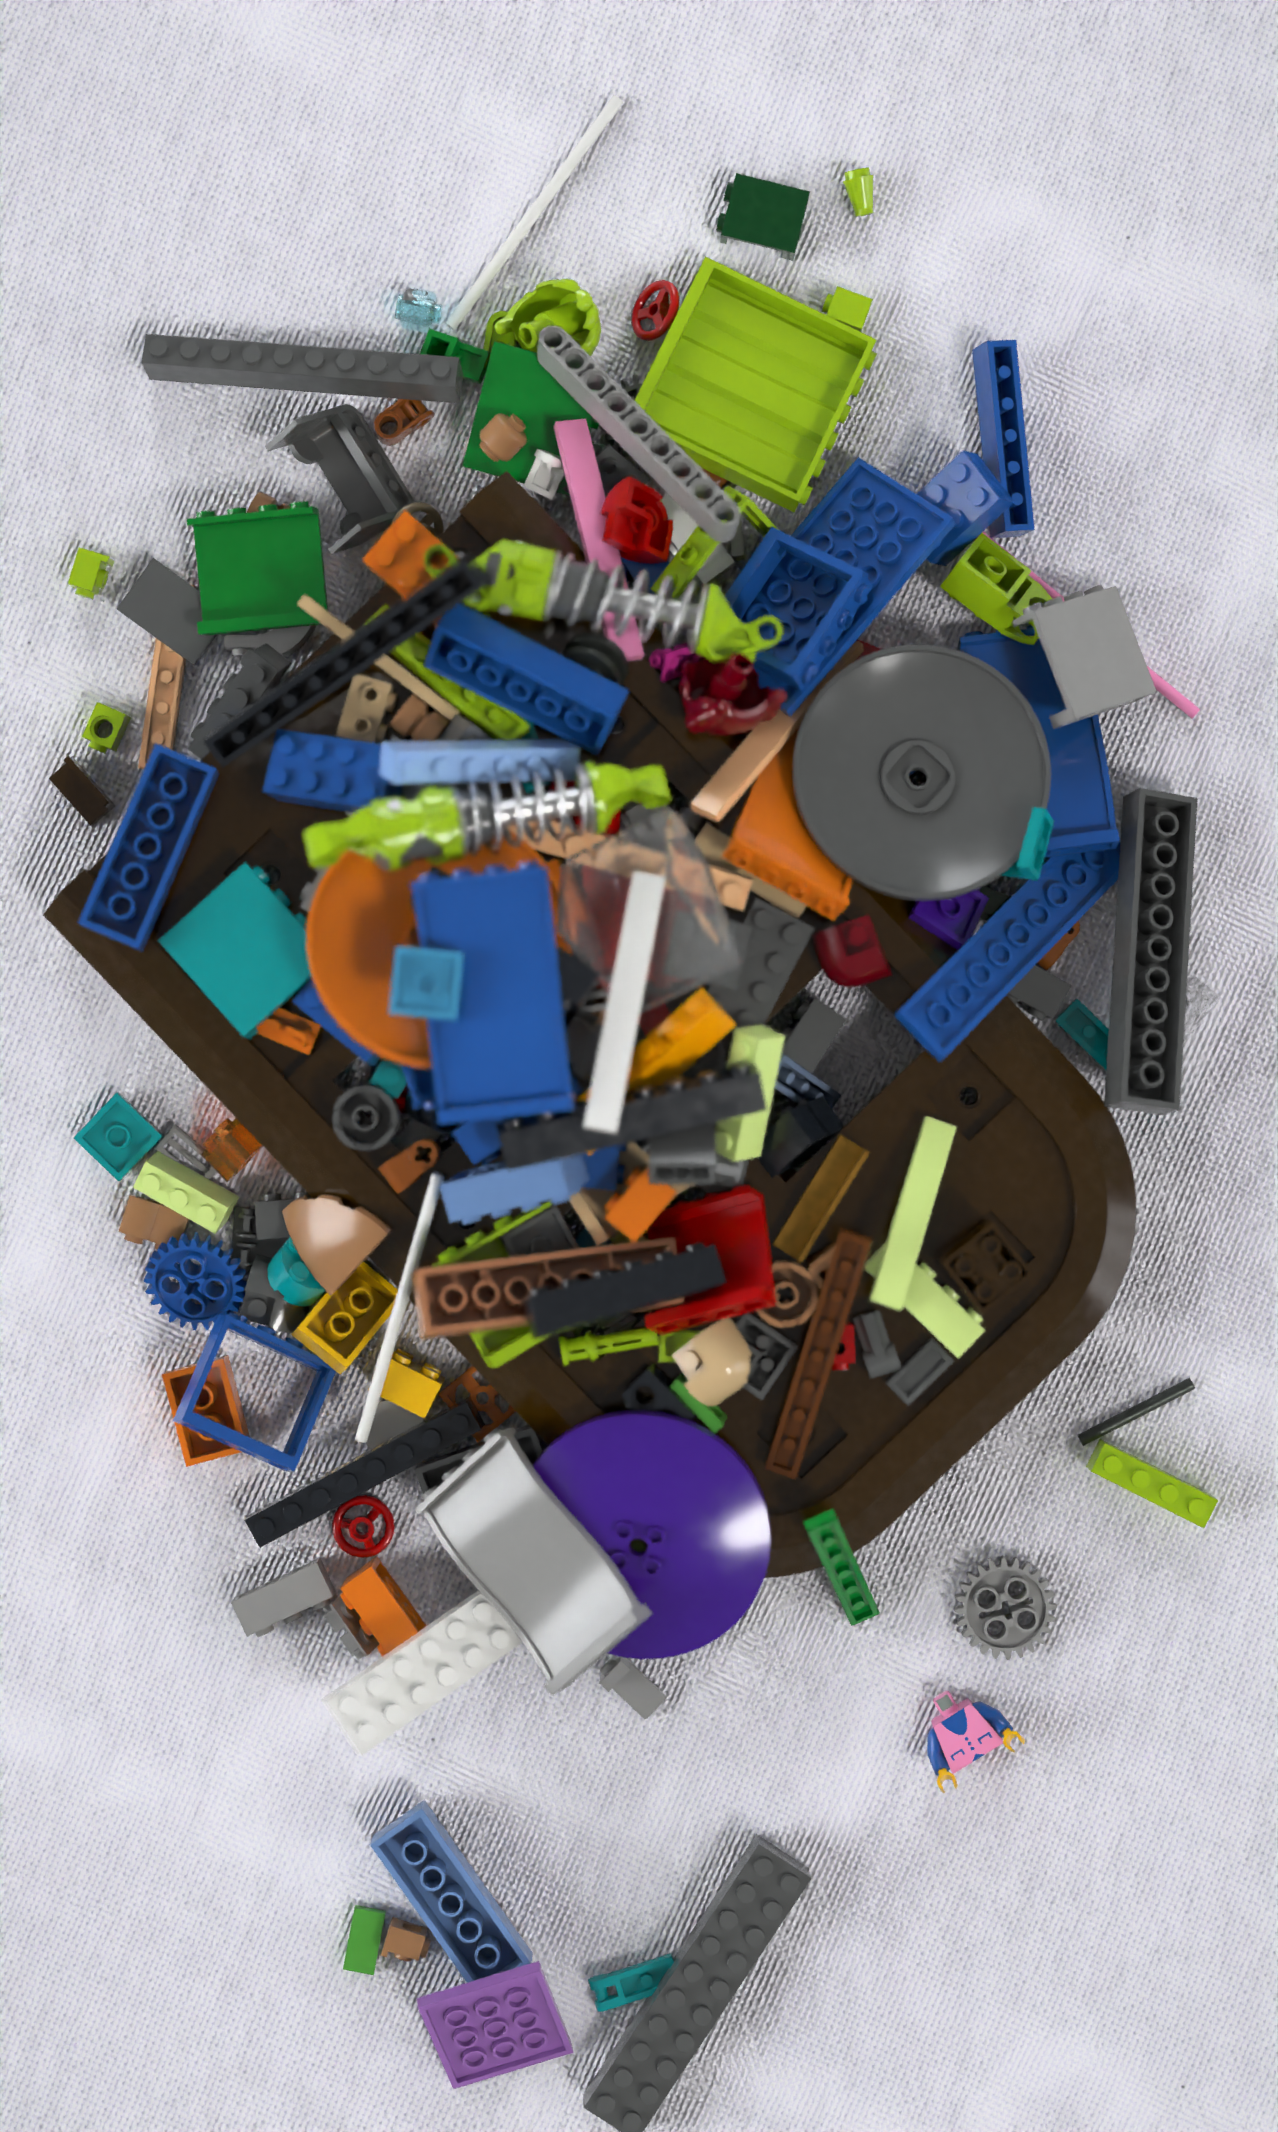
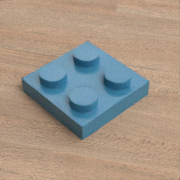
[389,946,464,1021]

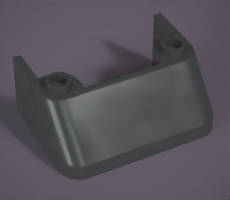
[265,404,414,555]

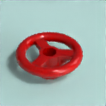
[631,280,679,341]
[332,1495,395,1558]

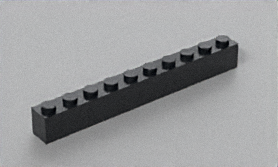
[203,551,489,768]

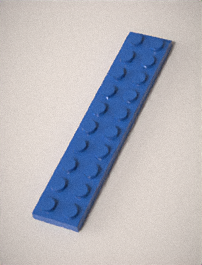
[894,841,1120,1062]

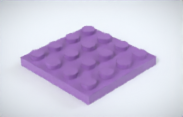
[417,1961,574,2089]

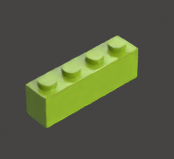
[1086,1439,1218,1528]

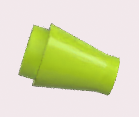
[843,167,874,217]

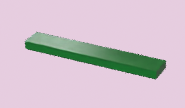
[803,1509,880,1626]

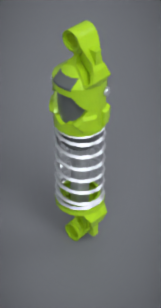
[303,761,671,872]

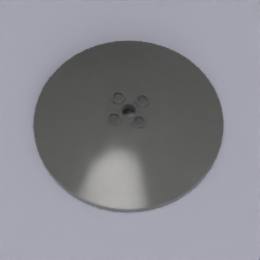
[792,644,1051,901]

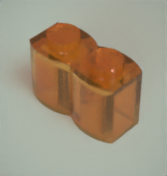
[201,1118,263,1182]

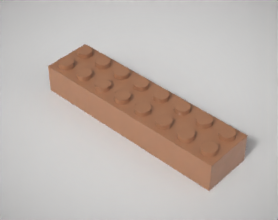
[412,1237,684,1340]

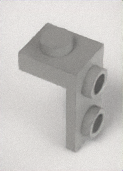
[599,1656,666,1719]

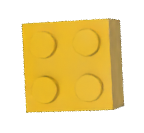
[368,1348,446,1419]

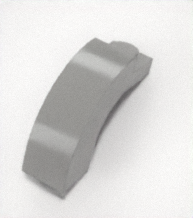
[224,625,317,658]

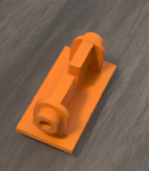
[257,1008,321,1055]

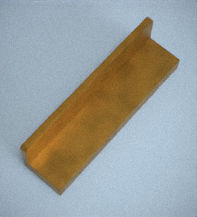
[772,1134,870,1263]

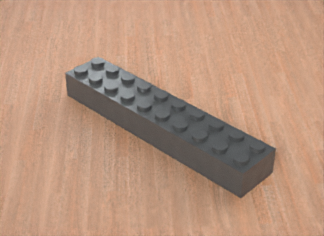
[1104,788,1198,1115]
[583,1834,812,2132]

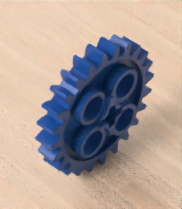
[144,1232,247,1330]

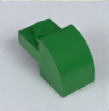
[420,328,491,385]

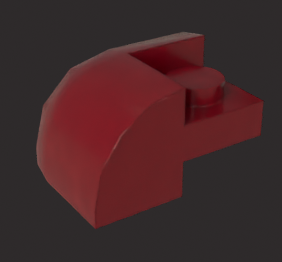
[810,914,893,988]

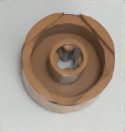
[757,1260,818,1327]

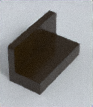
[49,756,116,826]

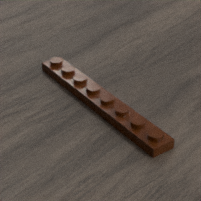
[765,1228,873,1480]

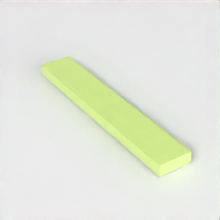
[869,1116,957,1311]

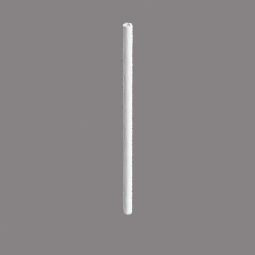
[445,95,623,331]
[355,1172,445,1443]

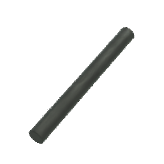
[1077,1378,1195,1446]

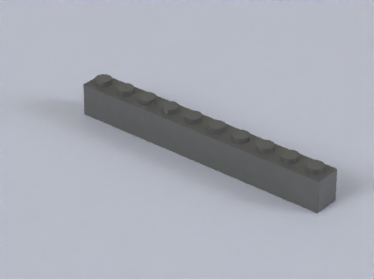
[141,334,464,403]

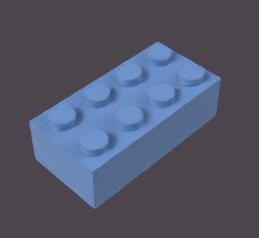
[439,1153,590,1225]

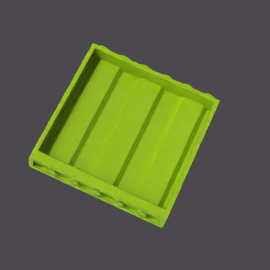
[634,256,877,512]

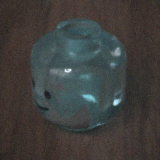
[395,288,443,333]

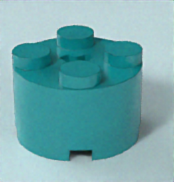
[267,1237,327,1306]

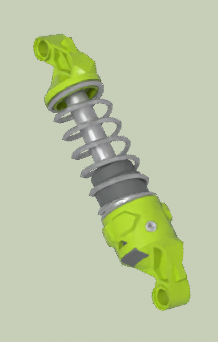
[424,539,783,664]

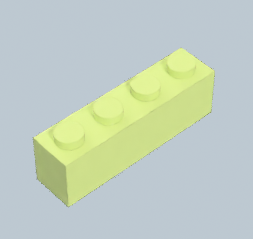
[715,1024,785,1162]
[864,1241,985,1358]

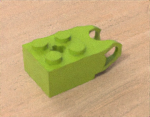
[940,533,1052,645]

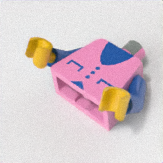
[927,1691,1025,1793]

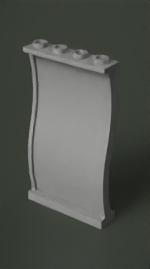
[415,1427,652,1696]

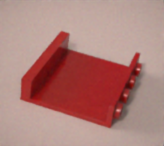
[645,1185,777,1335]

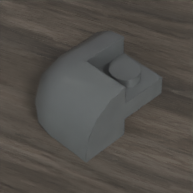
[240,1254,309,1333]

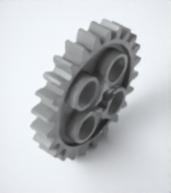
[954,1556,1057,1660]

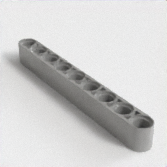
[537,326,740,542]

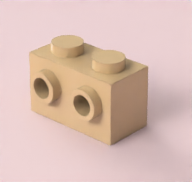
[336,674,398,744]

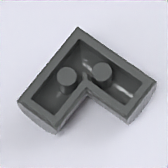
[734,1313,799,1400]

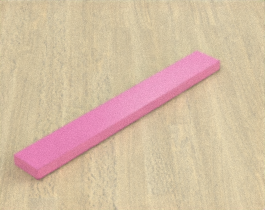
[553,419,644,661]

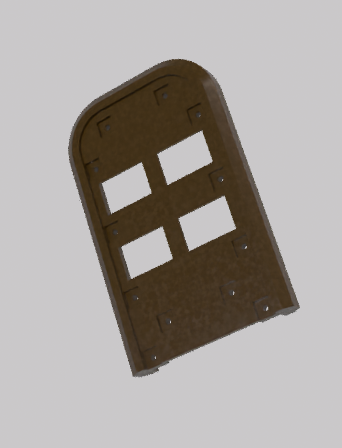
[43,471,1137,1578]

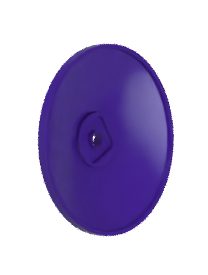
[533,1410,771,1659]

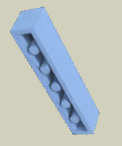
[379,739,580,784]

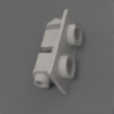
[322,1596,379,1660]

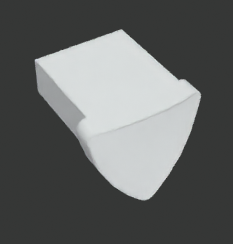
[524,449,565,500]

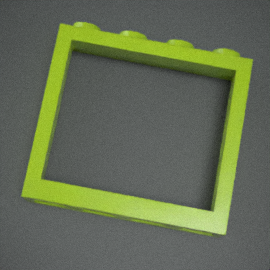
[651,485,779,600]

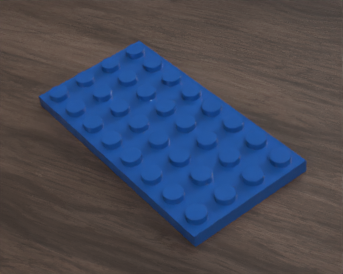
[740,457,956,717]

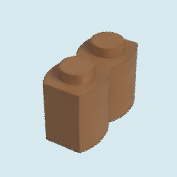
[119,1195,190,1249]

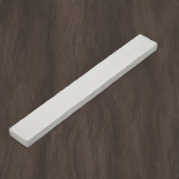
[584,870,666,1134]

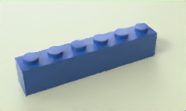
[972,340,1035,538]

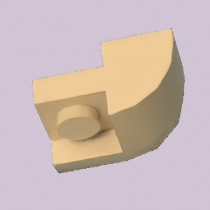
[672,1318,752,1406]

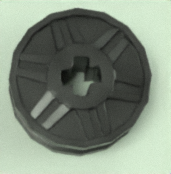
[561,632,629,686]

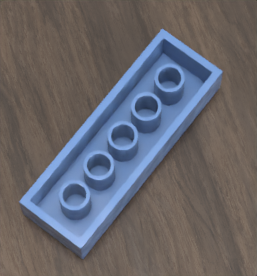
[370,1799,533,1983]

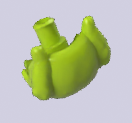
[494,278,601,357]

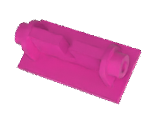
[649,643,703,682]

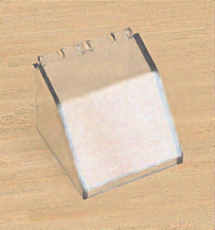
[557,808,742,1014]

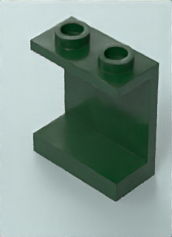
[716,173,810,261]

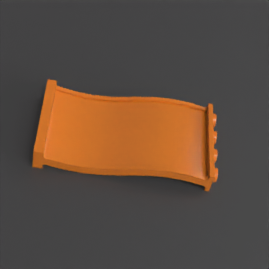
[721,725,853,921]

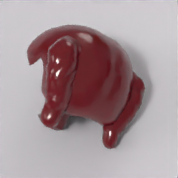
[679,653,787,736]

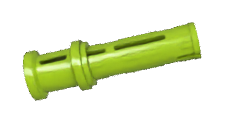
[559,1327,659,1366]

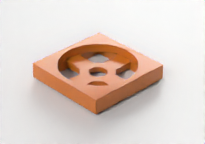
[438,1366,516,1443]

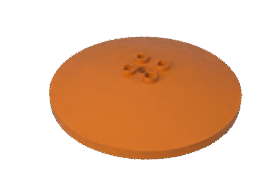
[306,831,573,1070]

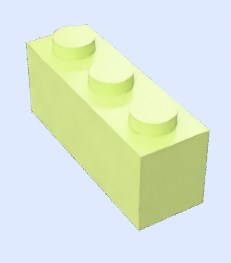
[133,1151,239,1234]

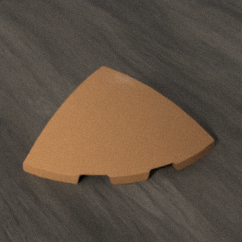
[282,1194,391,1296]

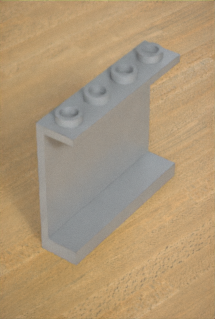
[1012,585,1157,729]

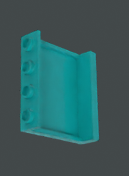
[158,862,312,1039]

